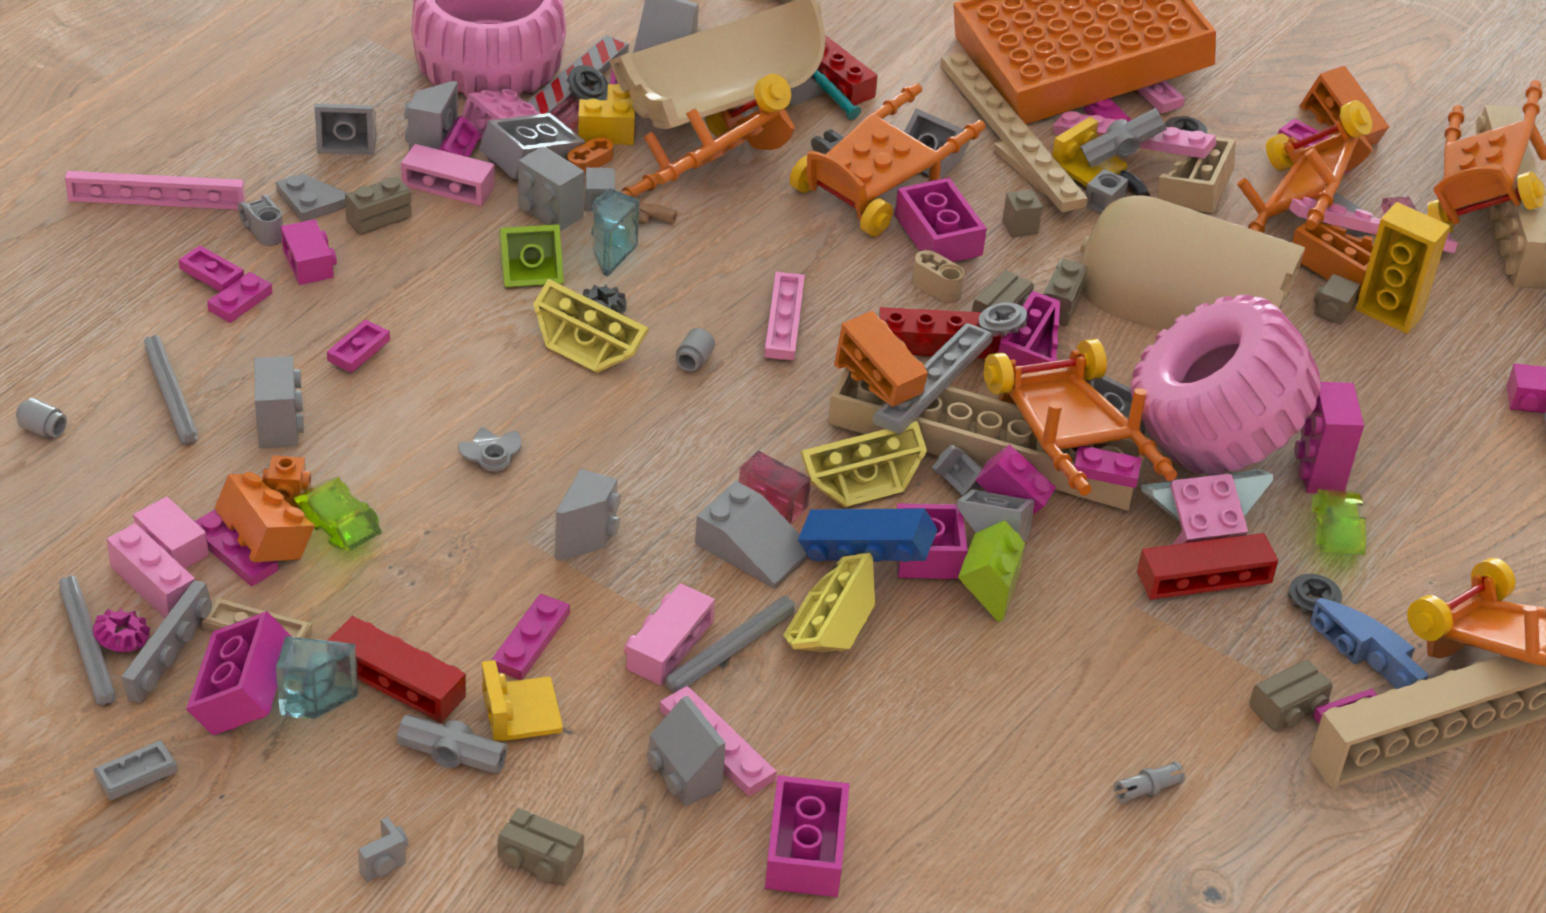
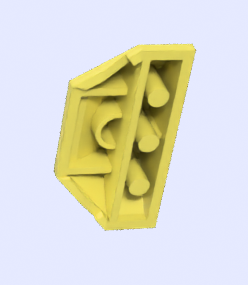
[533,279,649,373]
[800,421,927,508]
[783,553,875,652]

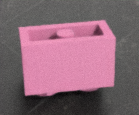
[133,496,209,569]

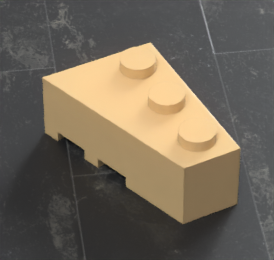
[1158,137,1235,213]

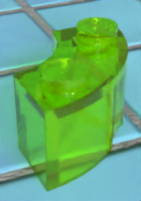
[294,477,382,551]
[1312,488,1366,555]

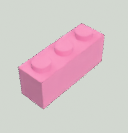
[401,144,495,206]
[107,523,195,618]
[624,583,715,686]

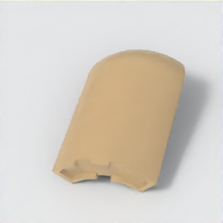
[609,0,825,129]
[1080,195,1305,331]

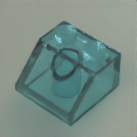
[591,188,640,277]
[276,636,358,719]

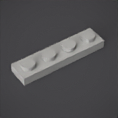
[121,580,212,704]

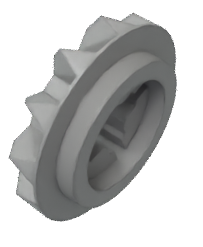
[979,303,1028,337]

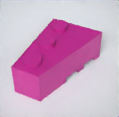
[998,291,1060,367]

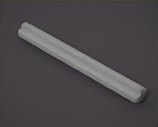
[144,335,198,445]
[59,575,116,706]
[665,596,795,693]

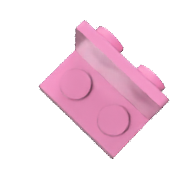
[462,89,540,140]
[1170,474,1248,545]

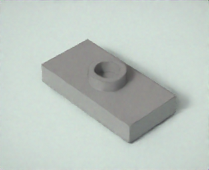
[93,740,178,801]

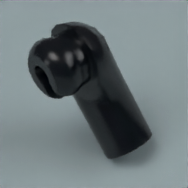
[1118,170,1150,196]

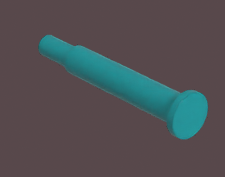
[812,70,861,120]

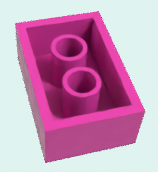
[895,177,987,262]
[1294,381,1364,495]
[186,611,293,735]
[765,775,850,897]

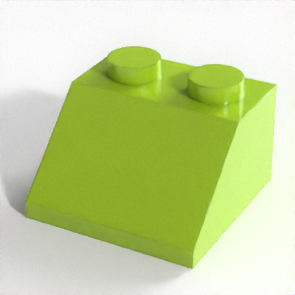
[498,224,564,287]
[958,520,1025,622]

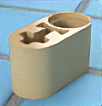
[912,250,964,303]

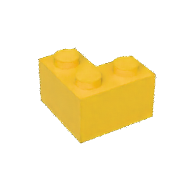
[578,84,635,145]

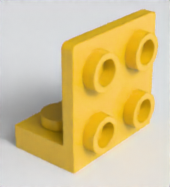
[1052,116,1127,187]
[482,660,563,742]

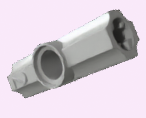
[1080,108,1167,168]
[397,714,508,774]

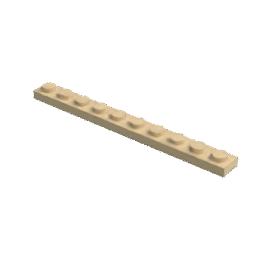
[940,53,1088,212]

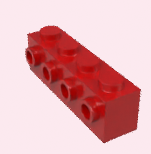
[811,35,878,106]
[879,307,1001,359]
[1137,533,1279,600]
[327,615,466,723]

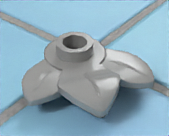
[458,427,521,472]

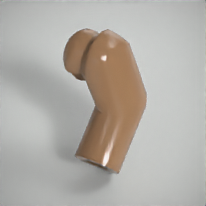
[633,204,677,225]

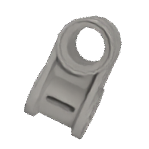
[238,194,283,246]

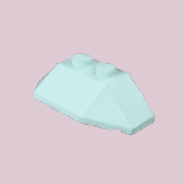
[1141,469,1273,521]

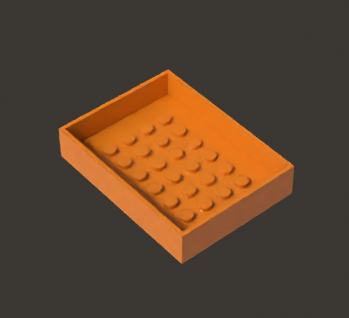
[953,0,1216,124]

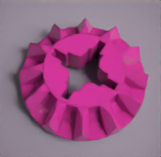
[93,608,150,652]

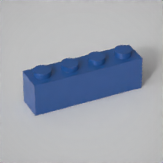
[798,508,938,562]

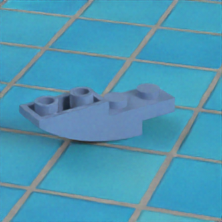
[1310,598,1429,689]

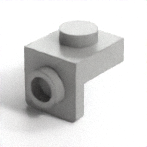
[932,445,983,496]
[358,817,408,882]

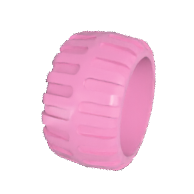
[411,0,567,98]
[1130,294,1321,475]

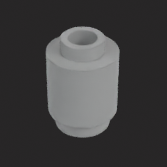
[676,328,715,372]
[16,398,67,439]

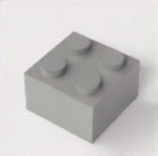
[518,146,585,231]
[254,356,304,448]

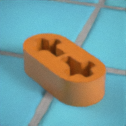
[567,137,614,174]

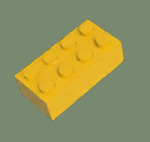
[1355,202,1450,334]

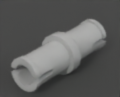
[1114,762,1185,803]

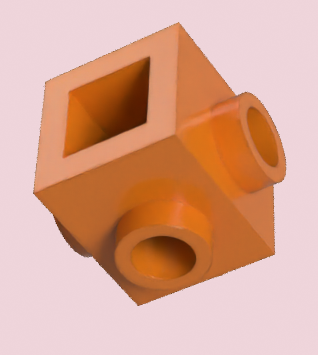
[262,455,311,508]

